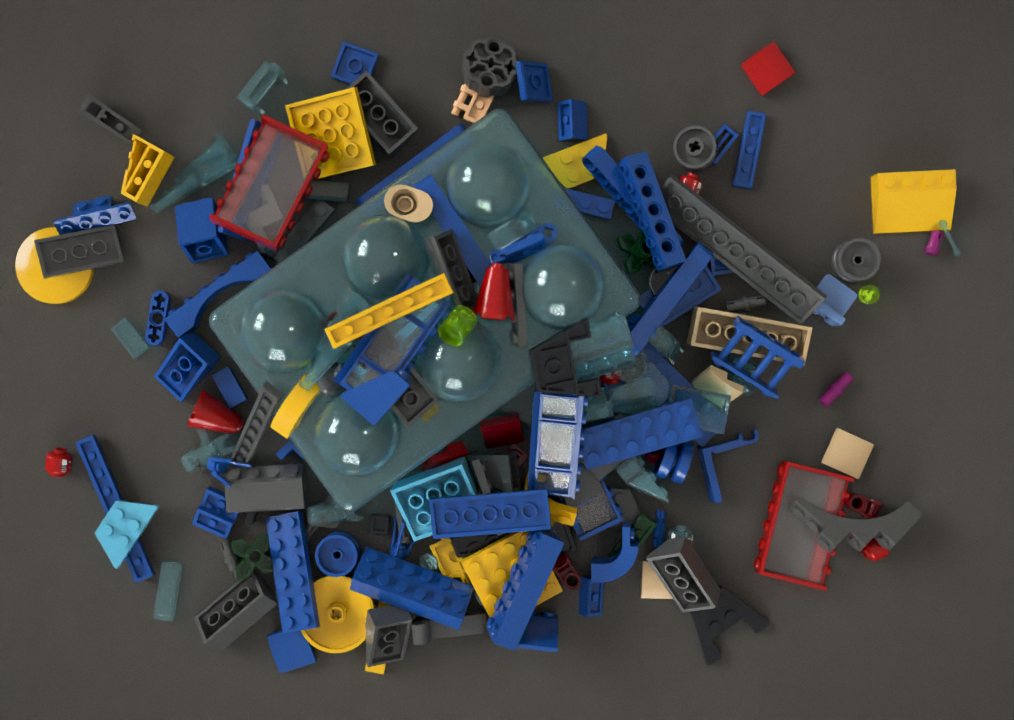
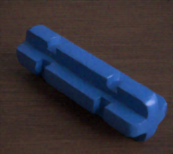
[653,510,667,548]

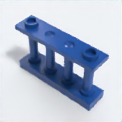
[710,316,805,399]

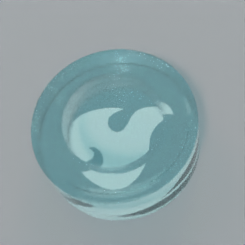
[420,553,438,571]

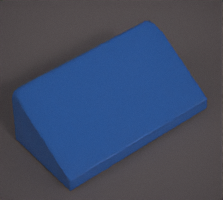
[579,576,604,617]

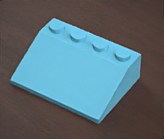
[390,456,479,542]

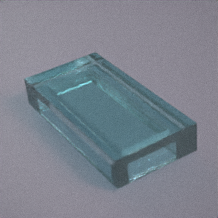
[111,317,151,359]

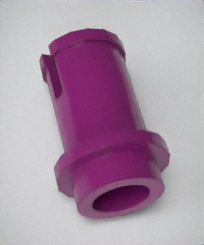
[924,230,944,256]

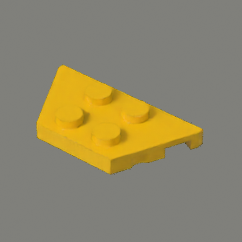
[537,133,607,189]

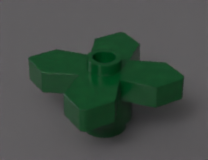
[616,231,656,274]
[230,533,273,579]

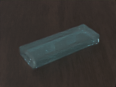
[153,561,182,621]

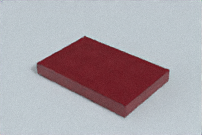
[480,413,524,449]

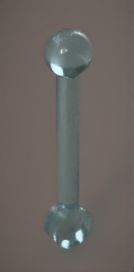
[938,220,961,256]

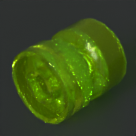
[438,305,477,347]

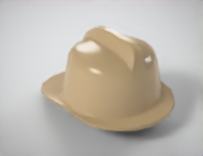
[384,184,433,223]

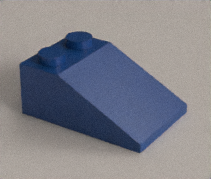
[154,331,221,402]
[518,610,558,652]

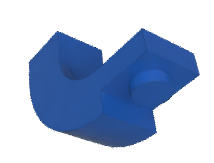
[591,521,639,582]

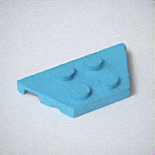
[95,500,160,569]

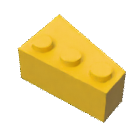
[121,134,175,207]

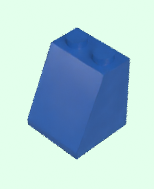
[175,197,229,264]
[340,368,413,426]

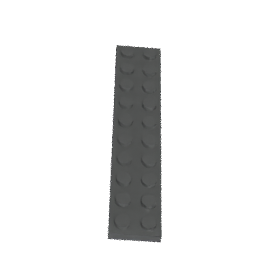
[661,174,827,325]

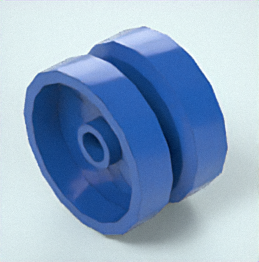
[654,442,694,484]
[315,530,361,577]

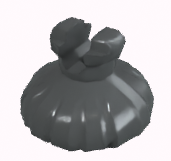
[315,360,354,398]

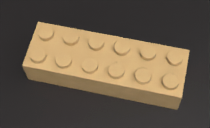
[686,306,813,366]

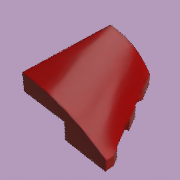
[422,441,468,471]

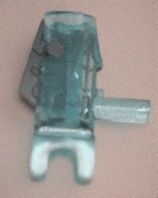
[181,428,236,473]
[307,485,363,528]

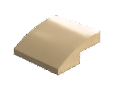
[692,365,744,407]
[821,428,874,479]
[641,560,673,599]

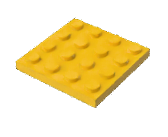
[285,87,376,180]
[460,531,563,617]

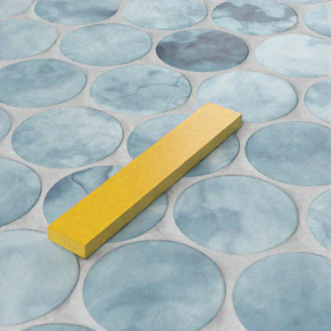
[324,273,454,349]

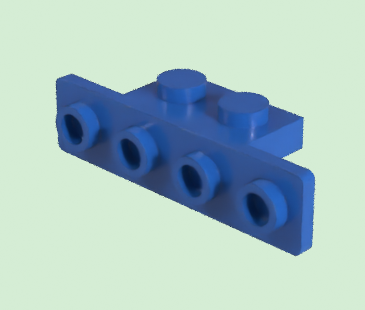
[54,196,136,235]

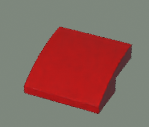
[740,41,796,96]

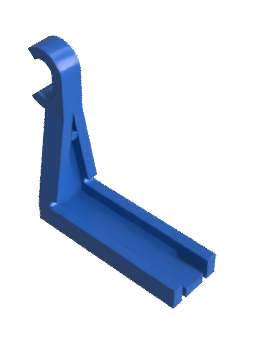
[697,429,759,503]

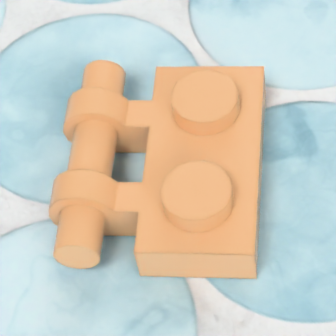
[451,84,495,127]

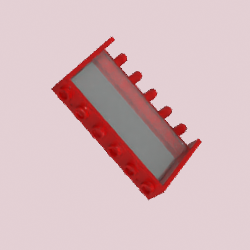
[209,114,330,253]
[754,460,855,591]

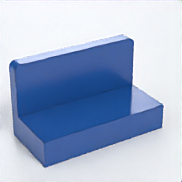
[557,99,588,141]
[276,438,313,460]

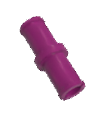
[818,372,854,408]

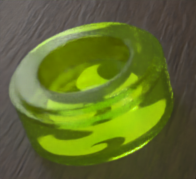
[859,285,880,304]

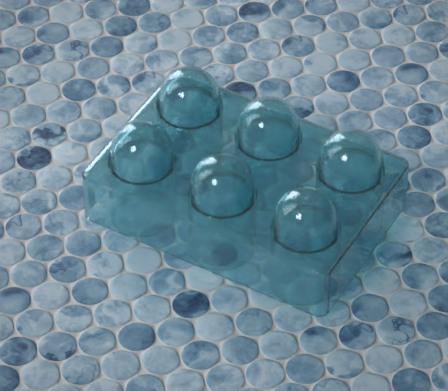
[209,108,641,512]

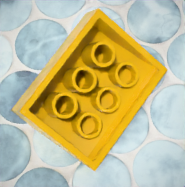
[871,169,957,234]

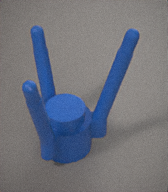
[207,456,252,488]
[390,516,416,560]

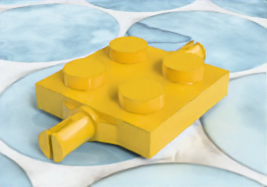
[429,538,472,585]

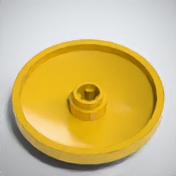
[15,227,94,304]
[301,575,375,653]

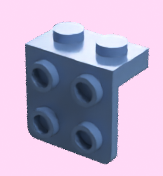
[813,274,857,326]

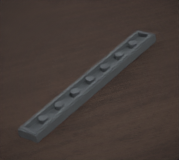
[230,381,283,467]

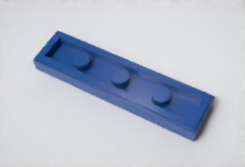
[732,110,767,190]

